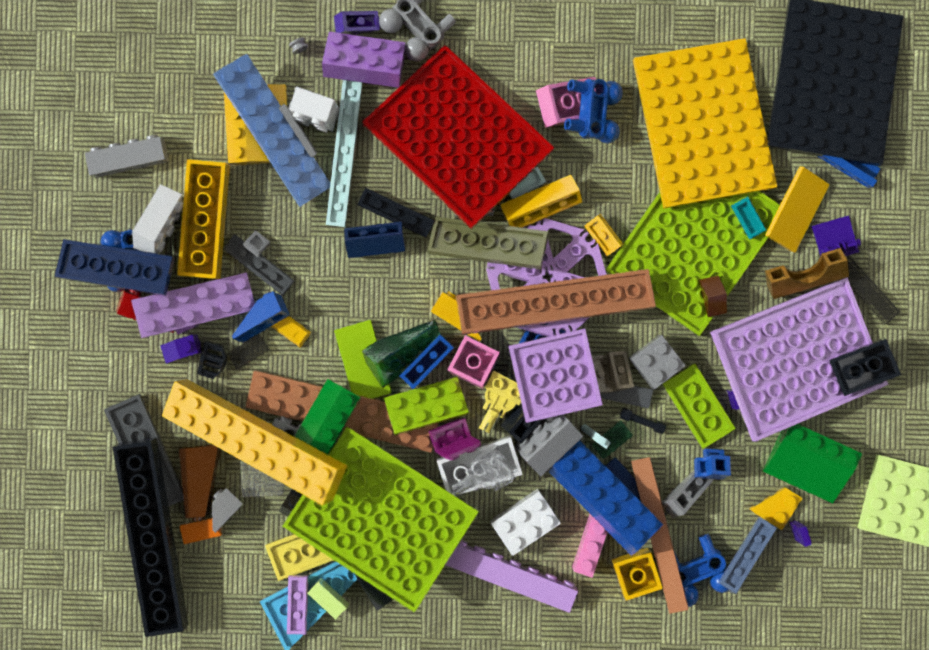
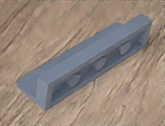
[718,517,777,594]

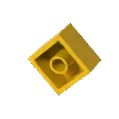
[611,548,663,601]

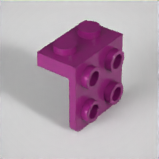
[428,417,482,460]

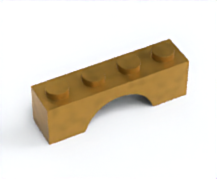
[765,248,849,299]

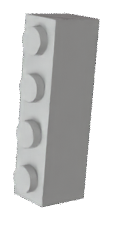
[85,135,169,178]

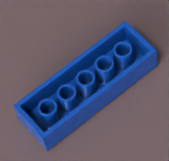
[549,440,663,556]

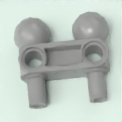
[379,0,456,62]

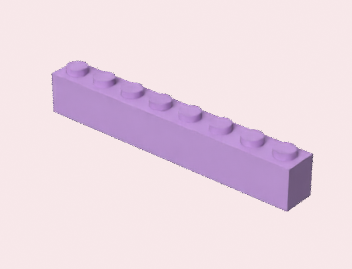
[445,540,578,613]

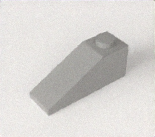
[662,470,714,518]

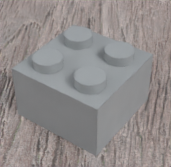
[629,335,685,389]

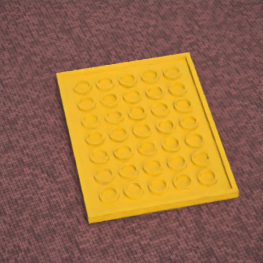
[633,38,777,209]

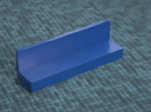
[816,155,880,188]

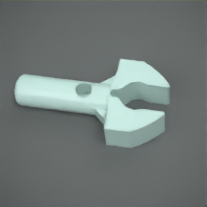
[581,424,611,449]

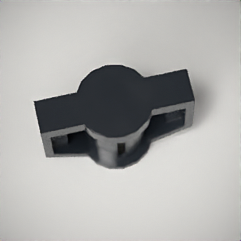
[197,340,228,379]

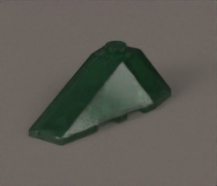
[362,320,440,388]

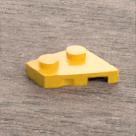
[749,487,803,530]

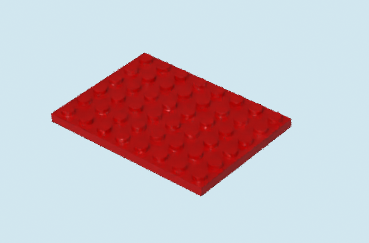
[362,45,554,230]

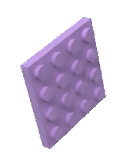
[508,329,603,423]

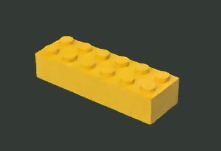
[177,159,230,279]

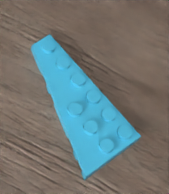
[260,561,357,650]

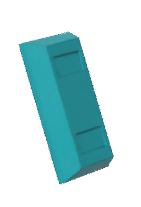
[731,197,766,240]

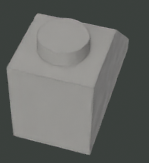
[212,488,243,533]

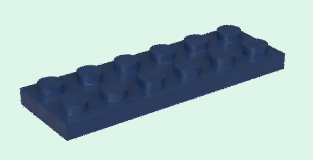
[54,239,175,296]

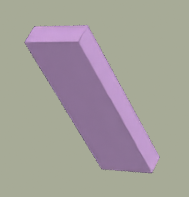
[287,575,309,635]

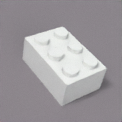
[289,87,339,133]
[132,184,183,254]
[491,489,561,556]

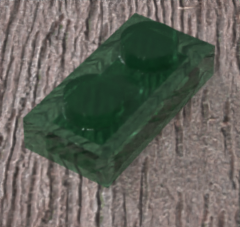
[591,420,633,460]

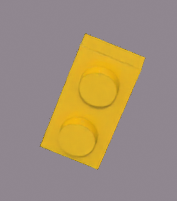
[584,213,623,256]

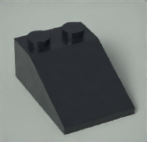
[829,337,901,396]

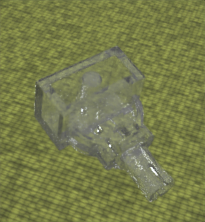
[451,444,515,496]

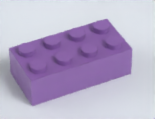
[322,32,405,88]

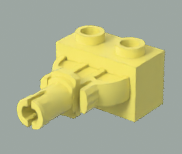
[479,370,521,433]

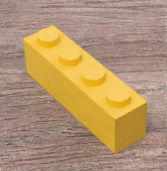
[500,175,582,228]

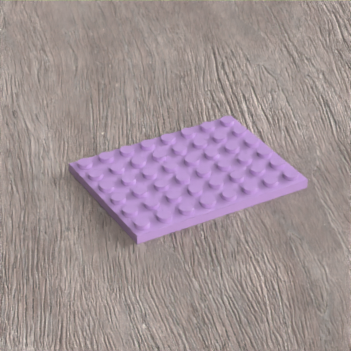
[710,277,889,442]

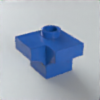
[694,449,731,480]

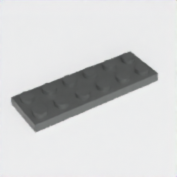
[104,394,184,506]

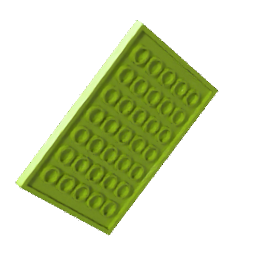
[605,191,780,336]
[282,427,479,613]

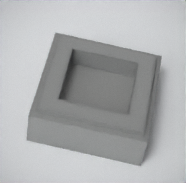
[243,230,270,257]

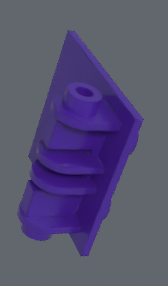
[812,215,861,256]

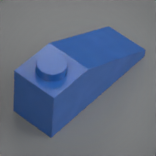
[232,291,290,343]

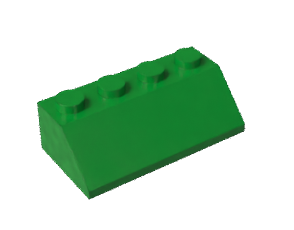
[294,379,361,455]

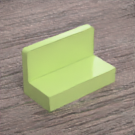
[307,578,349,620]

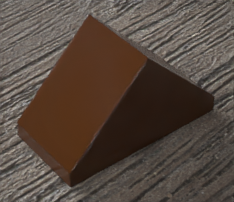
[699,276,727,317]

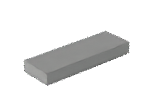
[279,103,317,157]

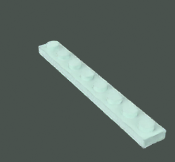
[326,80,363,228]

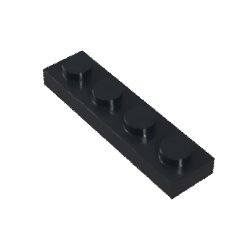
[357,187,434,238]

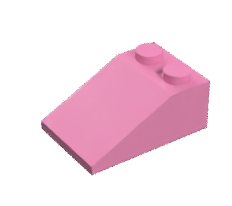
[536,77,596,128]

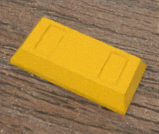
[271,316,312,348]

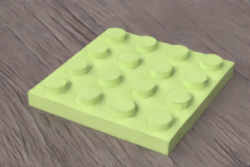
[857,454,929,547]

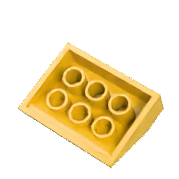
[224,84,287,166]

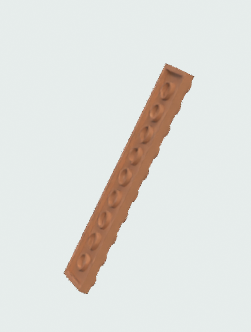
[456,269,656,335]
[245,370,438,453]

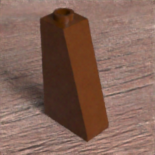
[179,444,221,521]

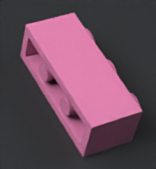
[572,514,607,578]

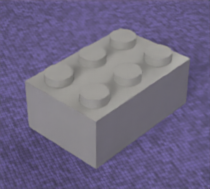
[514,414,583,476]

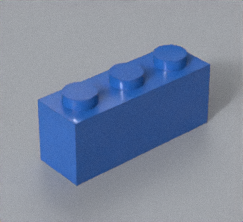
[400,334,454,389]

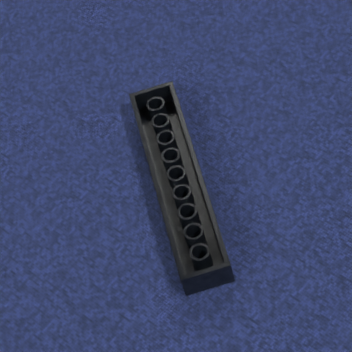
[112,437,189,637]

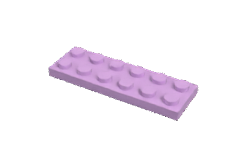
[131,272,255,339]

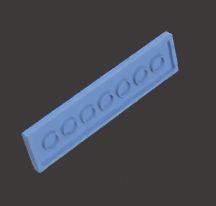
[213,54,331,207]

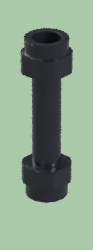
[619,407,667,435]

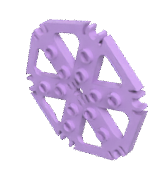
[486,218,607,337]

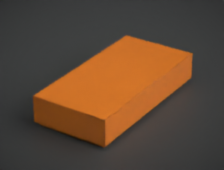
[180,518,222,544]

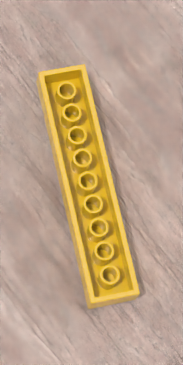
[162,379,347,505]

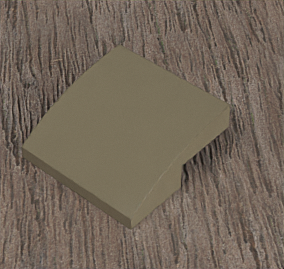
[592,351,634,394]

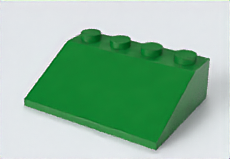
[762,424,863,504]

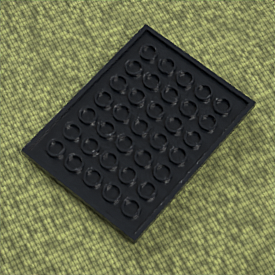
[767,0,904,166]

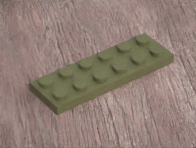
[427,217,549,269]

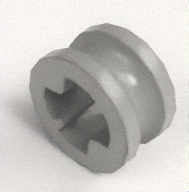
[289,37,308,54]

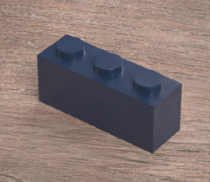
[344,221,405,258]

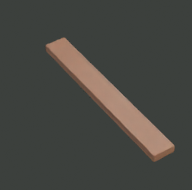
[631,457,689,614]

